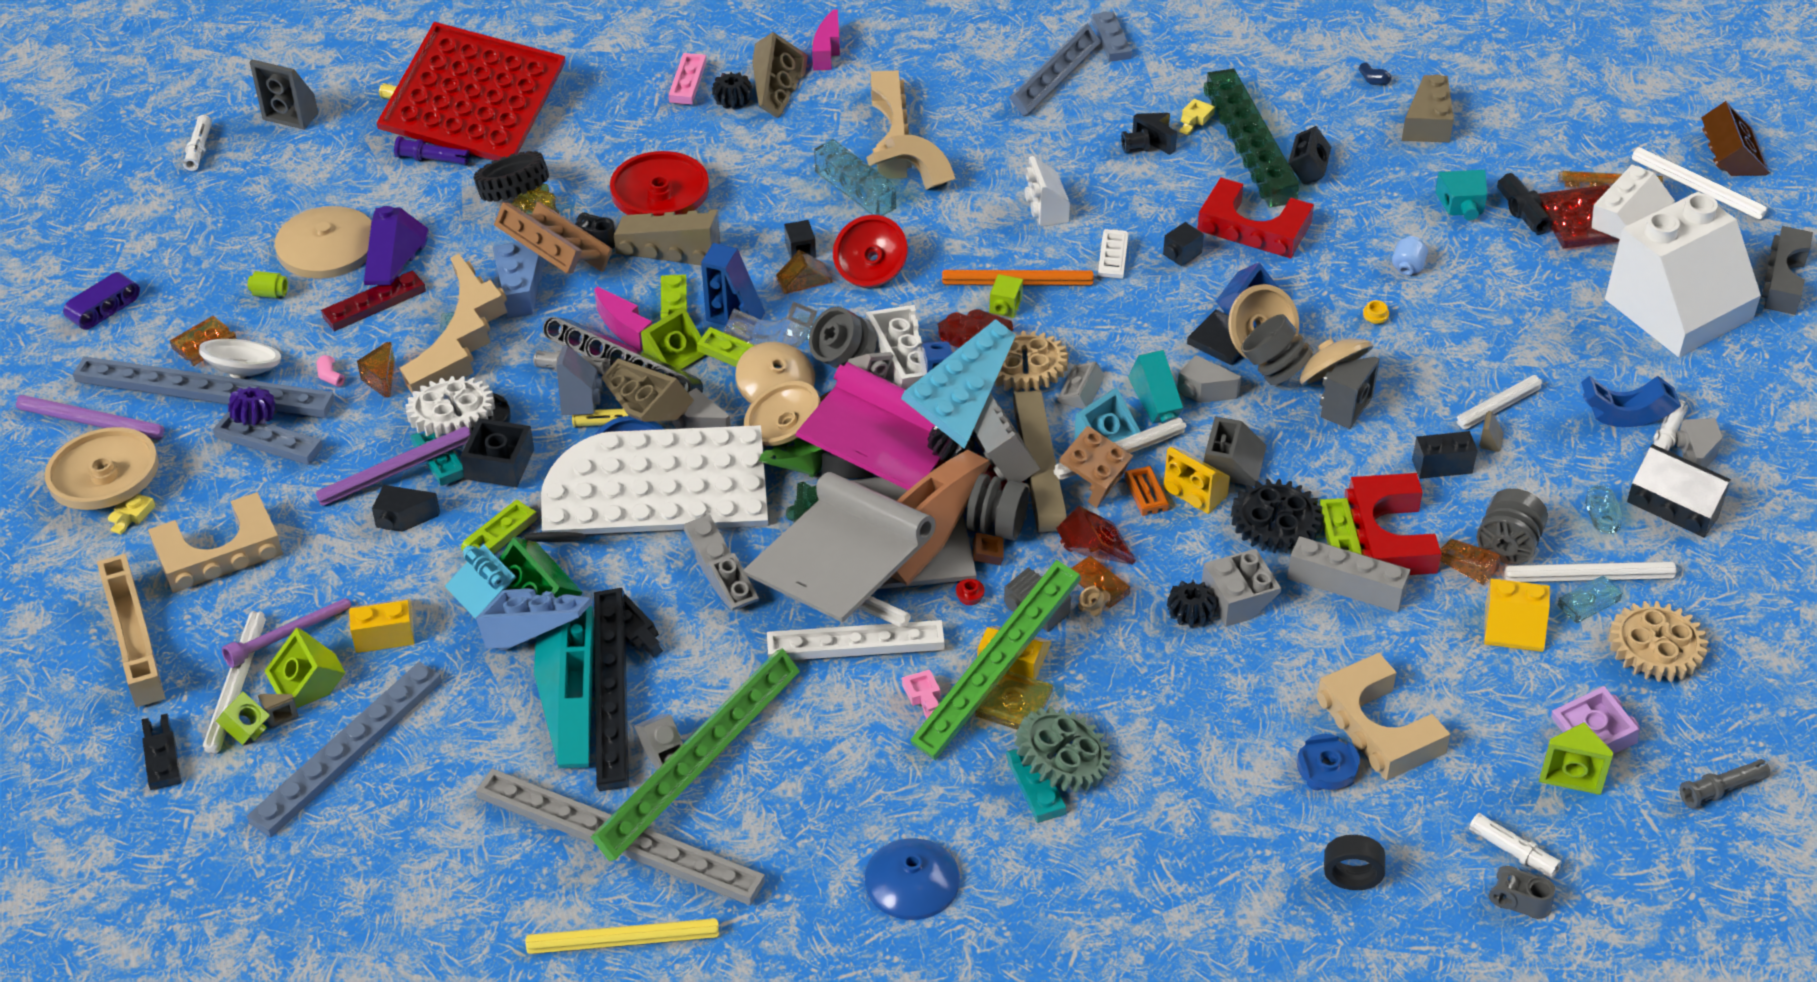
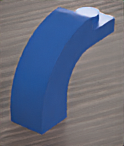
[1581,376,1681,427]

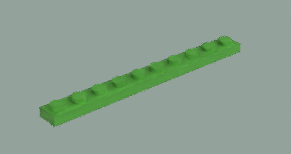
[591,648,800,861]

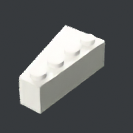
[865,305,927,389]

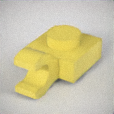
[1179,99,1215,135]
[108,494,155,535]

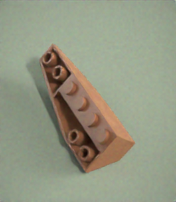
[891,450,990,586]

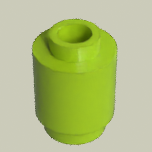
[247,271,288,299]

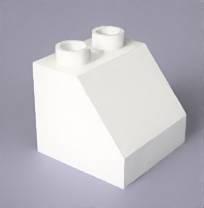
[1605,191,1761,357]

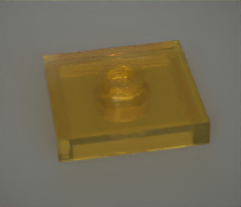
[975,671,1053,730]

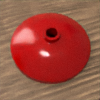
[833,215,908,288]

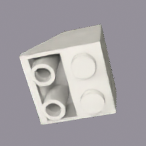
[1025,156,1070,226]

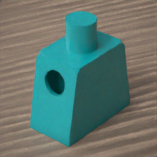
[1435,170,1487,221]

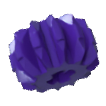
[228,387,275,426]

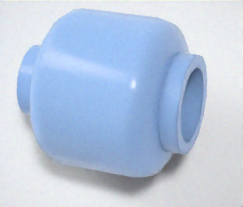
[1392,236,1428,275]

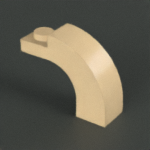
[866,134,955,190]

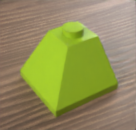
[264,628,346,708]

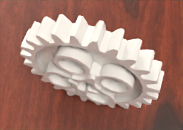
[405,376,495,438]

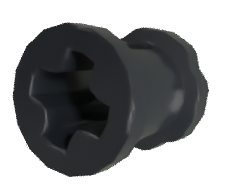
[1121,129,1150,153]

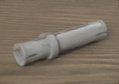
[533,350,610,375]

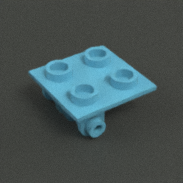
[445,544,516,619]

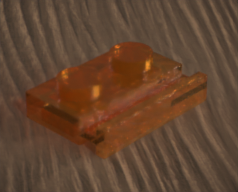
[170,316,237,366]

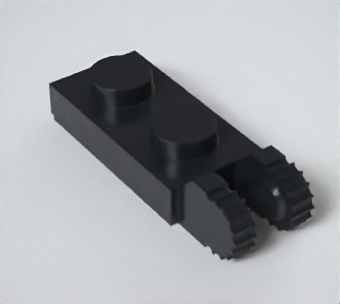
[141,713,182,790]

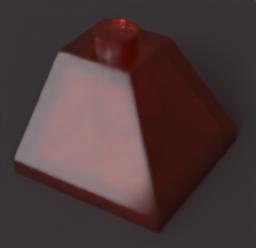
[1056,506,1136,565]

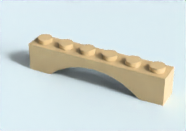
[870,70,912,179]
[97,553,166,707]

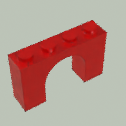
[1197,177,1314,259]
[1345,473,1442,575]

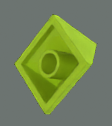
[641,306,706,375]
[1539,722,1613,795]

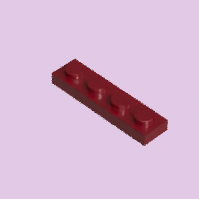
[321,270,426,332]

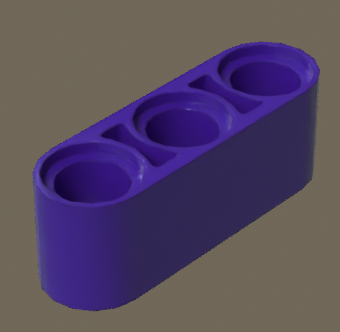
[63,272,140,330]

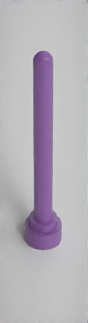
[222,598,351,668]

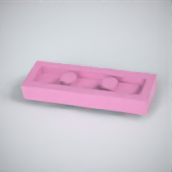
[669,53,707,105]

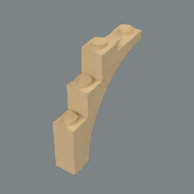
[400,254,507,395]

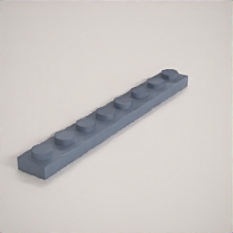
[247,662,442,838]

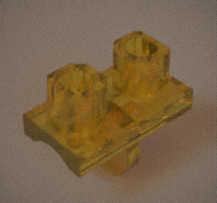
[512,183,559,214]

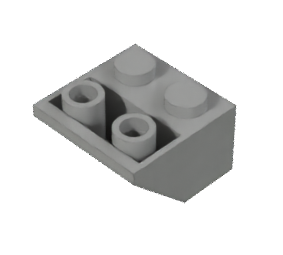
[1202,548,1281,627]

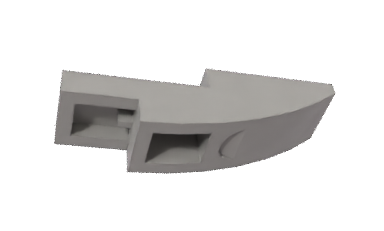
[684,514,759,611]

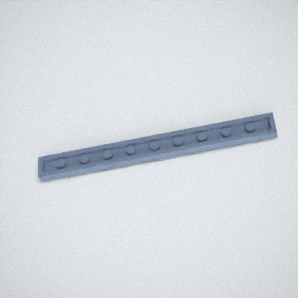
[73,356,335,418]

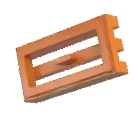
[1124,466,1169,516]

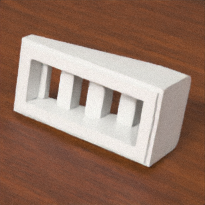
[1098,229,1128,279]

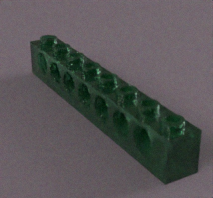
[1203,68,1300,208]

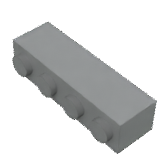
[1287,536,1410,612]

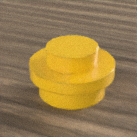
[1363,300,1389,324]

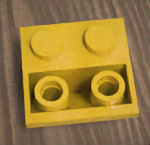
[1163,447,1230,514]

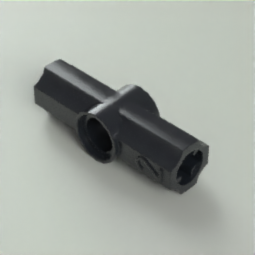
[1497,173,1553,235]

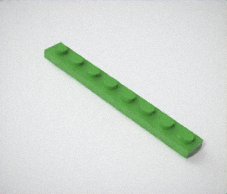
[910,560,1081,761]

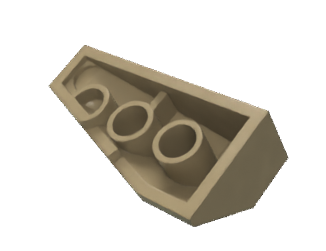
[752,32,808,118]
[601,358,694,422]

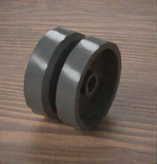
[809,306,877,369]

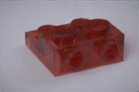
[937,309,1014,348]

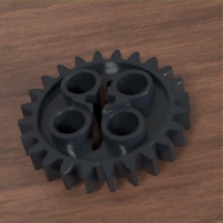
[1231,479,1323,553]

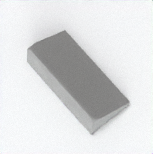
[1057,362,1104,409]

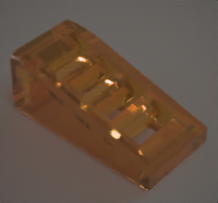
[1440,539,1501,585]

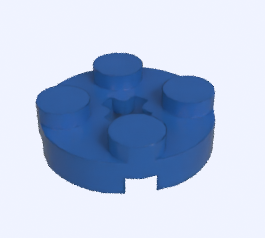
[1297,734,1360,791]

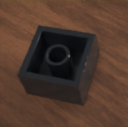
[461,418,534,487]

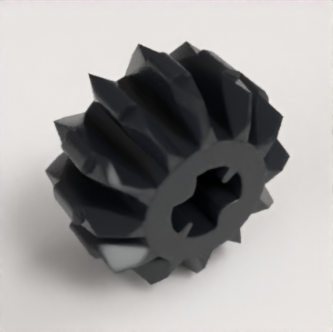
[712,72,752,109]
[927,426,975,461]
[1167,579,1217,629]

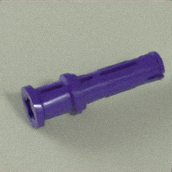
[394,136,470,166]

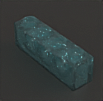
[814,139,896,216]

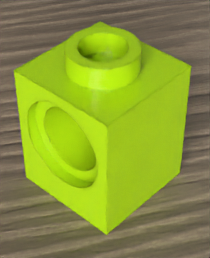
[989,274,1023,318]
[216,691,270,745]

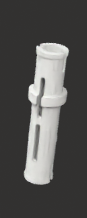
[183,115,212,171]
[1654,399,1688,451]
[1469,813,1562,879]

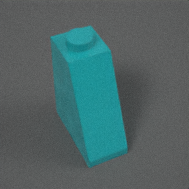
[1128,350,1183,424]

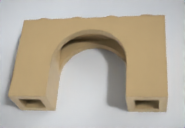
[148,492,283,593]
[1317,653,1451,781]

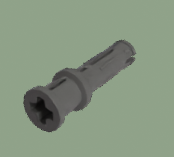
[1679,759,1771,809]

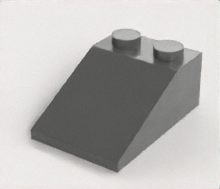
[249,59,318,130]

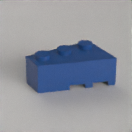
[701,243,765,332]

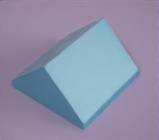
[1074,388,1141,442]

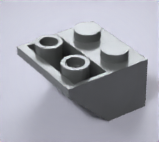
[1204,416,1267,487]

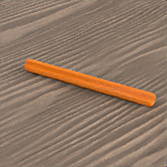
[942,270,1094,285]

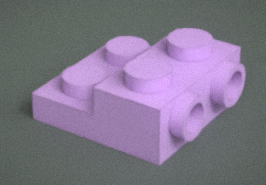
[1552,686,1640,754]

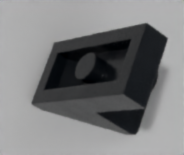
[1132,112,1177,155]

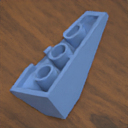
[476,589,592,650]

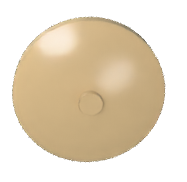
[275,206,372,279]
[44,427,159,510]

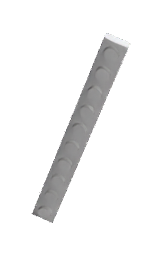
[476,768,765,906]

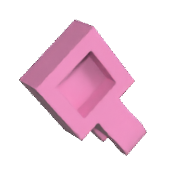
[902,670,941,720]

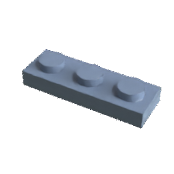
[1091,11,1132,62]

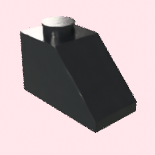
[372,485,440,532]

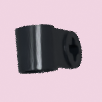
[575,212,615,249]

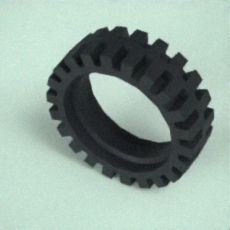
[473,151,549,202]

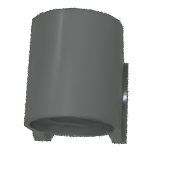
[1489,866,1555,919]

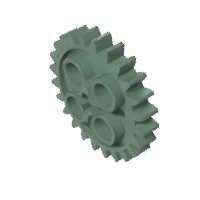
[1014,706,1112,793]

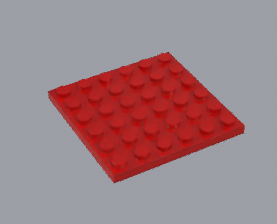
[376,22,566,160]

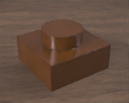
[973,532,1004,566]

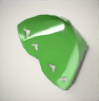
[759,438,826,478]

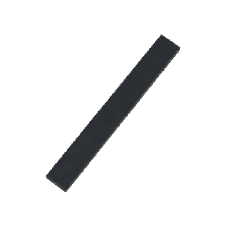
[594,587,629,792]

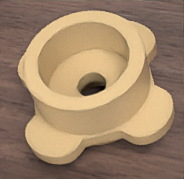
[1078,586,1110,617]

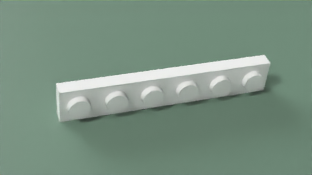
[767,620,944,660]

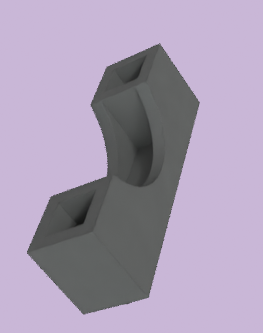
[1761,226,1813,315]

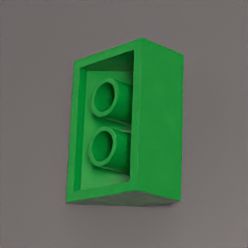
[499,537,583,598]

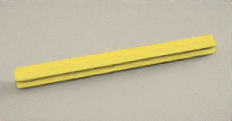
[526,918,719,954]

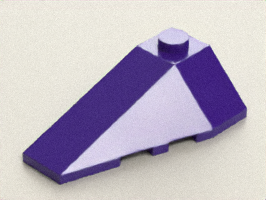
[364,206,429,285]

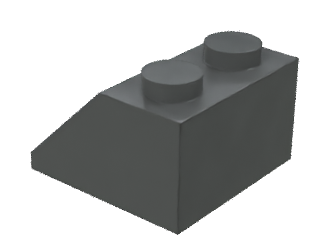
[1320,357,1380,429]

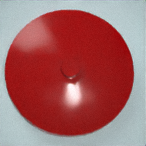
[610,151,709,216]

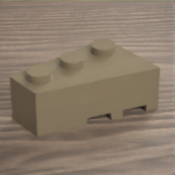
[1401,74,1454,143]

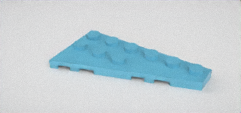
[901,319,1016,448]

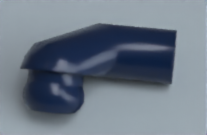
[1359,62,1392,85]

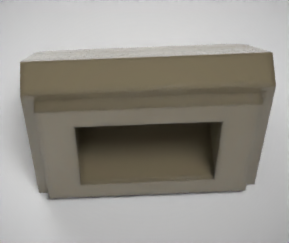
[1479,411,1503,452]
[258,694,299,728]

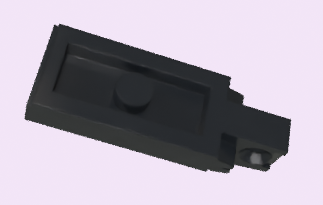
[625,594,663,658]

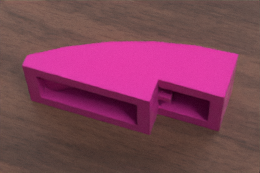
[812,9,840,71]
[594,286,652,352]

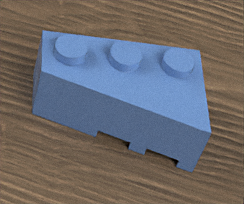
[493,242,546,319]

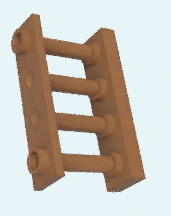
[494,202,613,274]

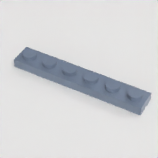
[1009,23,1101,116]

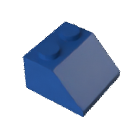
[1216,262,1279,328]

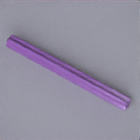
[16,395,165,440]
[316,426,471,506]

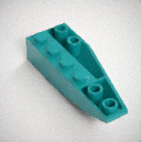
[534,606,595,769]

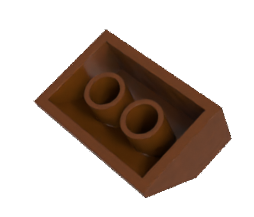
[1701,101,1770,176]

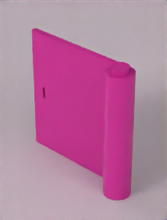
[795,362,940,490]

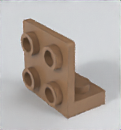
[1059,426,1133,508]

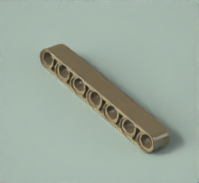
[1013,390,1067,533]

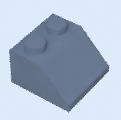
[556,345,603,415]

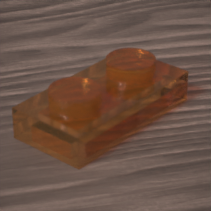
[1071,555,1130,608]

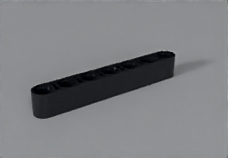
[543,317,703,393]

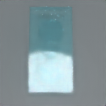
[1557,575,1623,623]

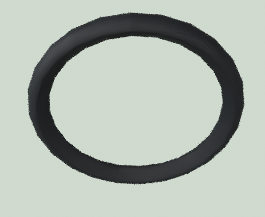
[524,532,585,542]

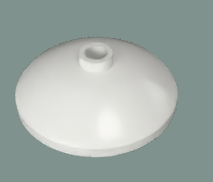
[199,339,281,379]

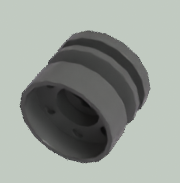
[1241,314,1313,385]
[967,473,1030,541]
[1476,488,1549,565]

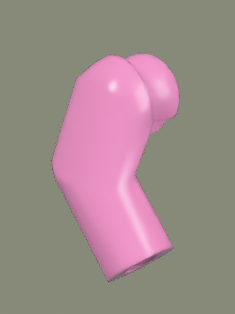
[316,355,345,387]

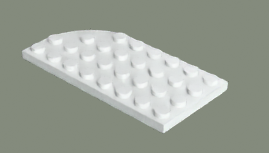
[541,425,768,534]

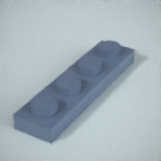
[213,412,323,465]

